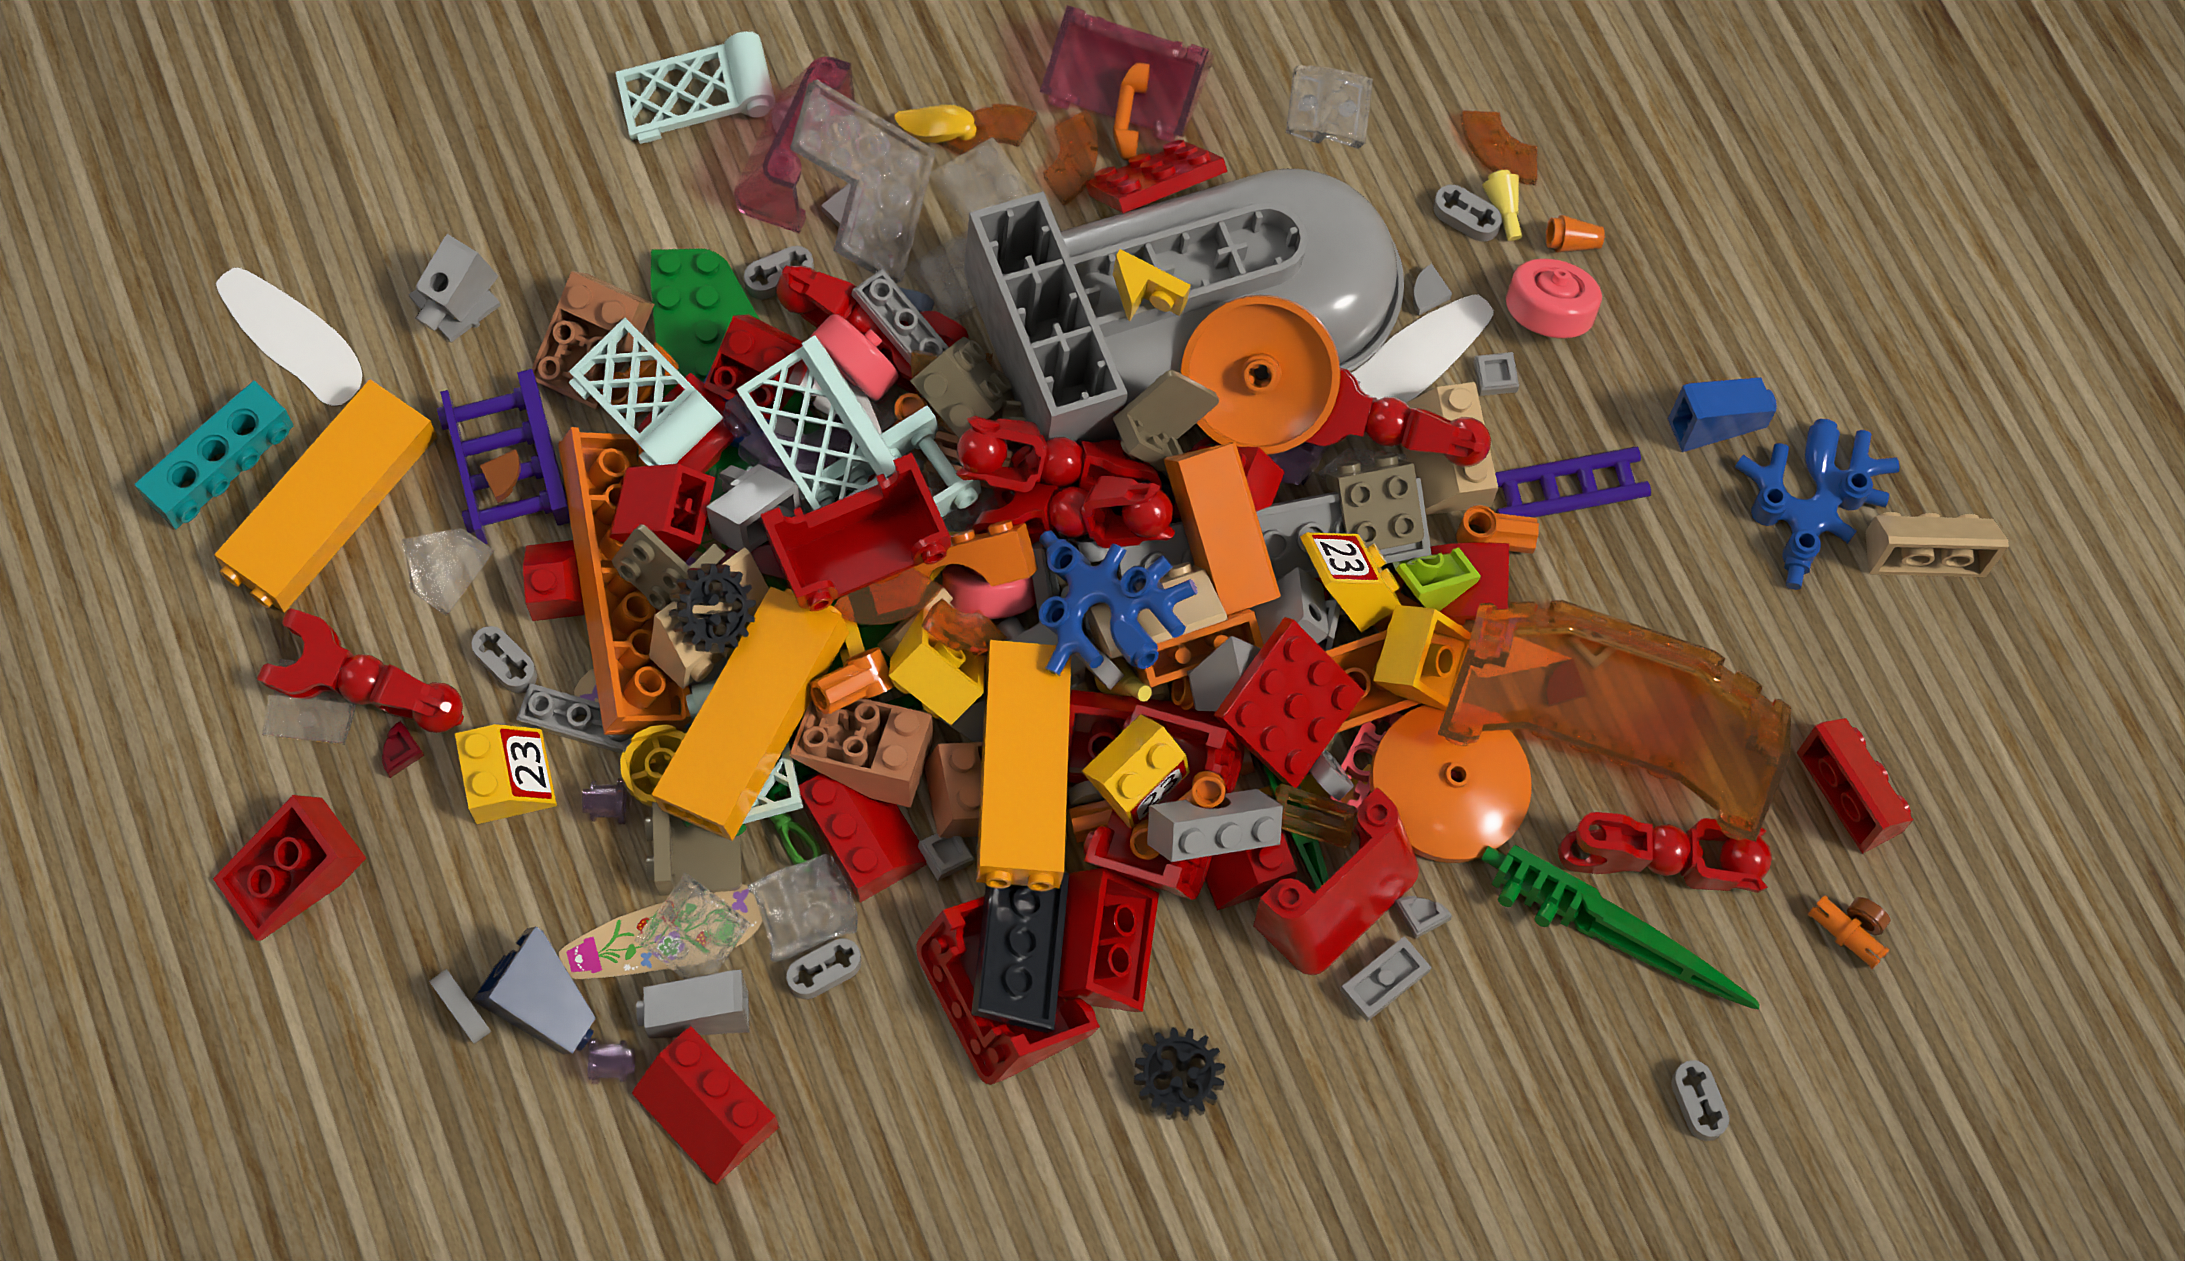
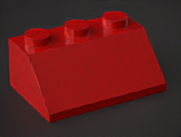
[1796,718,1913,854]
[799,773,927,903]
[1058,868,1159,1012]
[631,1025,779,1185]

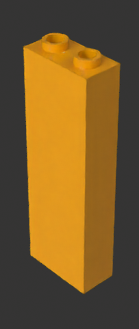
[214,379,437,613]
[651,587,849,841]
[976,640,1071,891]

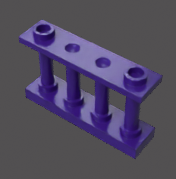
[437,369,571,546]

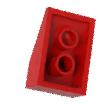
[213,795,366,941]

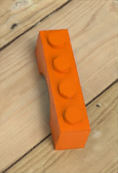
[870,520,1038,614]

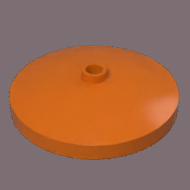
[1181,295,1341,455]
[1369,703,1532,863]

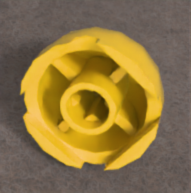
[620,725,686,807]

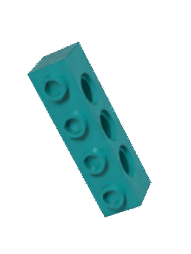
[134,380,294,530]

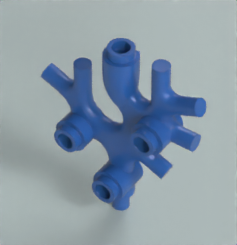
[1735,419,1899,590]
[1039,530,1198,676]

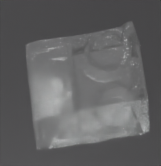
[747,854,858,962]
[635,872,751,979]

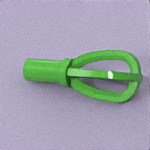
[769,813,823,871]

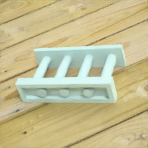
[798,406,982,517]

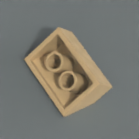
[1400,382,1498,515]
[1865,512,2009,577]
[649,547,769,689]
[1086,562,1228,659]

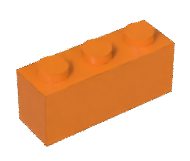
[1136,609,1264,688]

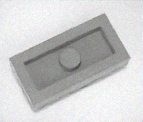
[1340,936,1432,1022]

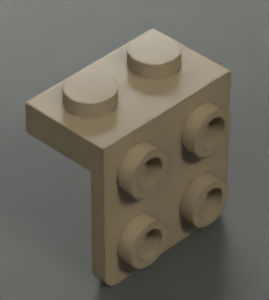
[911,337,1013,439]
[1113,370,1219,472]
[1325,454,1424,550]
[612,524,726,610]
[645,802,742,896]

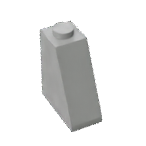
[636,970,750,1038]

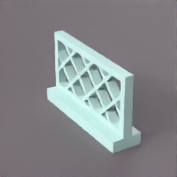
[736,335,896,510]

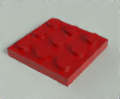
[1085,139,1228,213]
[1213,617,1365,789]

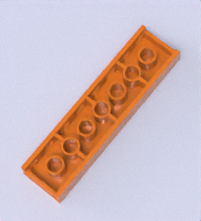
[558,427,693,735]

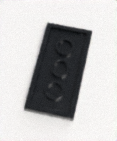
[971,872,1069,1034]

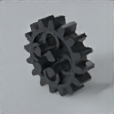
[669,563,756,653]
[1134,1027,1225,1121]

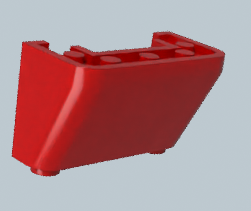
[760,453,951,612]
[1084,704,1244,900]
[1253,787,1419,975]
[916,896,1100,1085]

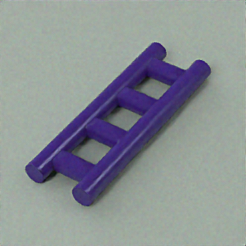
[1495,446,1651,518]

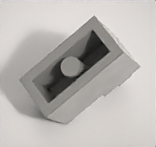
[706,464,802,552]

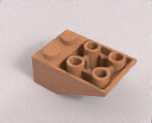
[532,271,654,409]
[790,699,933,808]
[924,742,1068,838]

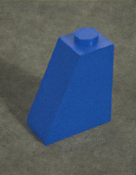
[1668,377,1777,452]

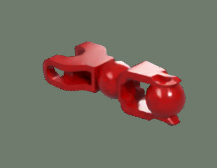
[776,265,969,399]
[1305,368,1491,467]
[956,416,1162,492]
[972,476,1175,548]
[256,609,464,733]
[1558,812,1772,893]

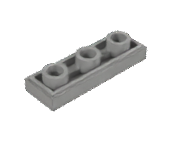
[851,269,949,374]
[516,683,635,754]

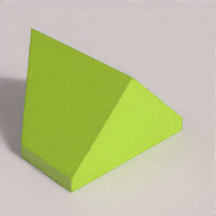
[1392,548,1481,611]

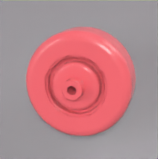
[1506,259,1602,339]
[810,314,899,401]
[942,564,1036,619]

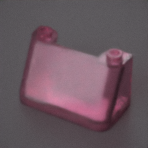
[1040,5,1214,142]
[734,56,856,233]

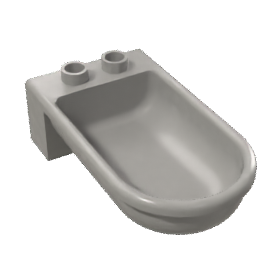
[964,169,1404,446]

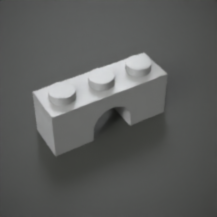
[1147,789,1283,862]

